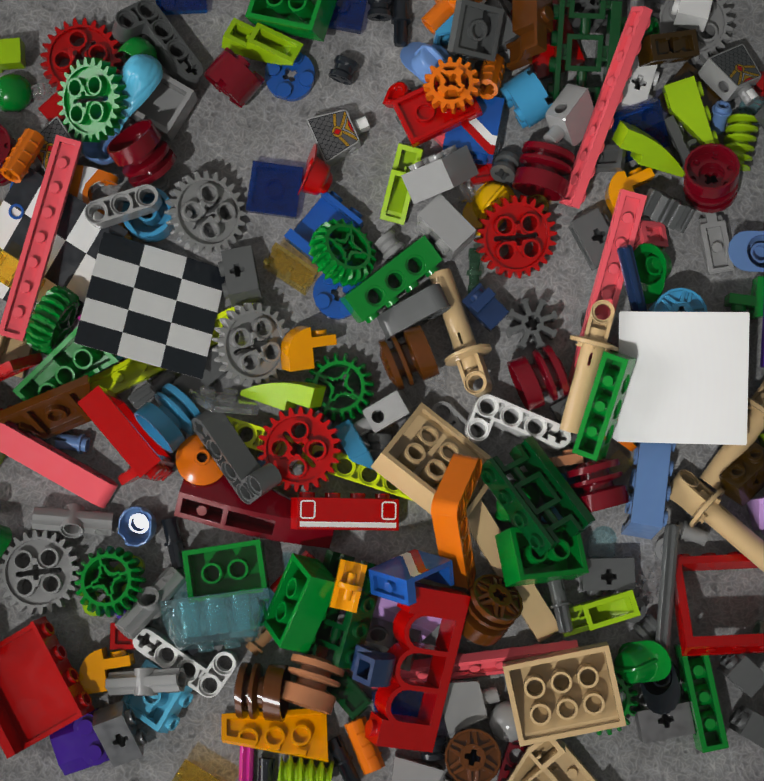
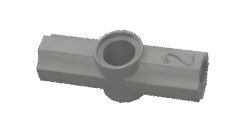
[32,503,114,538]
[115,566,186,640]
[105,668,187,696]

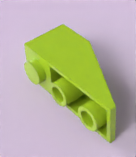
[662,76,719,145]

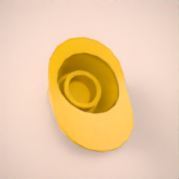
[462,181,514,236]

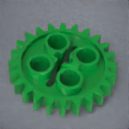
[57,57,128,143]

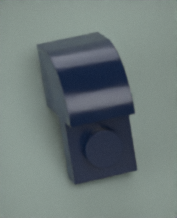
[462,283,509,332]
[351,644,396,687]

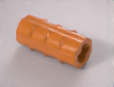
[477,53,505,100]
[0,128,45,183]
[344,715,385,775]

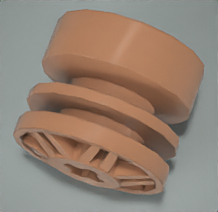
[280,654,345,715]

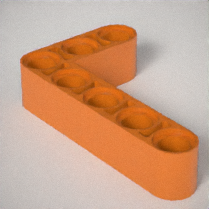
[431,453,482,589]

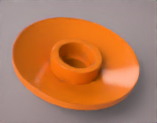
[176,434,224,486]

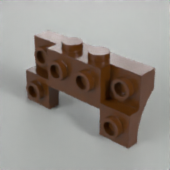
[506,0,554,71]

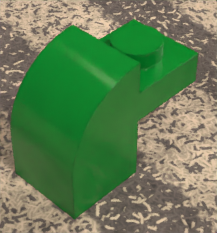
[724,276,764,320]

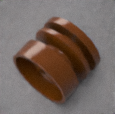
[378,325,440,390]
[462,574,523,646]
[234,662,290,722]
[445,729,502,781]

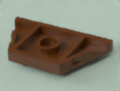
[0,375,92,439]

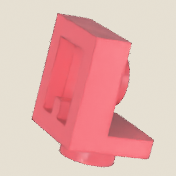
[633,220,669,252]

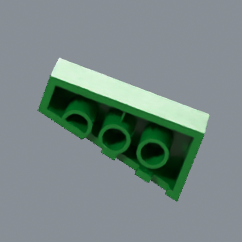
[12,326,124,401]

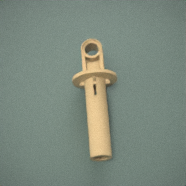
[429,268,493,397]
[559,300,619,434]
[699,381,764,490]
[668,469,764,572]

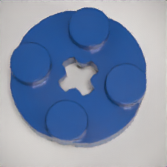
[265,52,315,102]
[313,273,361,320]

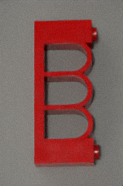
[365,582,471,753]

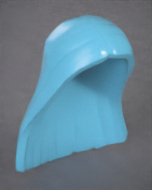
[103,54,163,133]

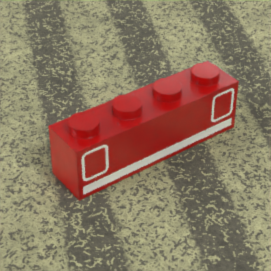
[290,492,399,531]

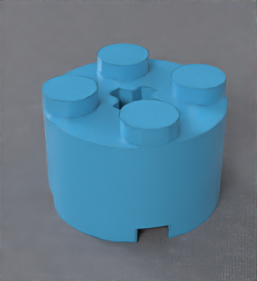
[500,68,552,129]
[121,188,174,243]

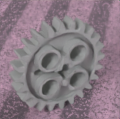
[651,0,734,65]
[164,171,246,255]
[212,303,290,387]
[0,530,82,615]

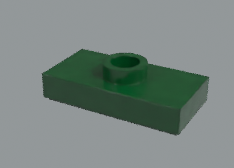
[327,668,374,720]

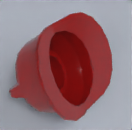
[298,143,333,195]

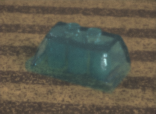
[160,588,270,652]

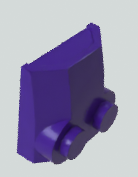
[50,707,109,775]

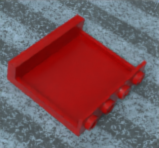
[0,616,95,759]

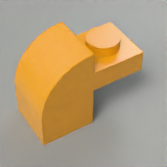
[605,167,655,216]
[280,325,337,372]
[79,647,135,694]

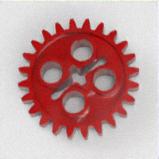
[40,18,124,101]
[474,194,557,279]
[257,407,343,492]

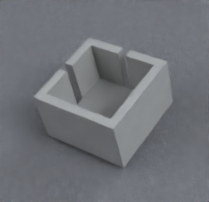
[130,73,198,142]
[401,145,479,204]
[416,193,476,261]

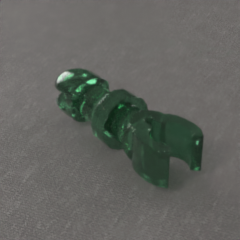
[466,248,482,294]

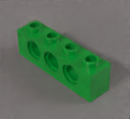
[340,235,443,324]
[572,351,637,461]
[673,643,729,753]

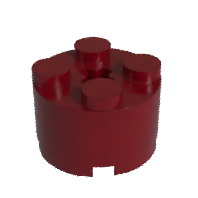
[203,47,265,108]

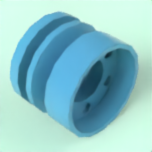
[648,288,708,312]
[134,383,201,453]

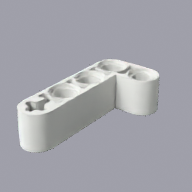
[463,394,571,451]
[133,627,238,698]

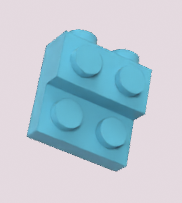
[121,659,193,733]

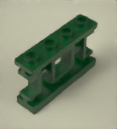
[547,0,622,106]
[480,436,596,557]
[304,549,378,670]

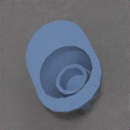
[400,42,450,84]
[728,231,764,272]

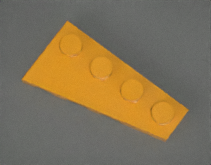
[221,709,329,762]

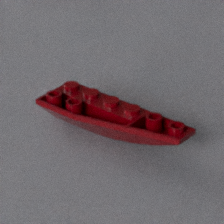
[174,460,334,548]

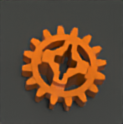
[423,57,480,114]

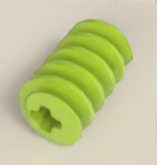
[723,114,759,171]
[277,755,334,781]

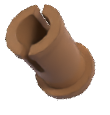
[245,625,272,656]

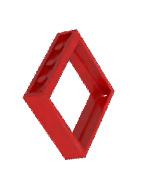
[78,385,176,481]
[673,551,764,656]

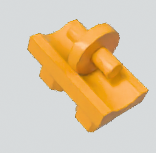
[329,559,367,613]

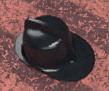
[640,661,681,715]

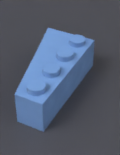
[621,442,676,539]

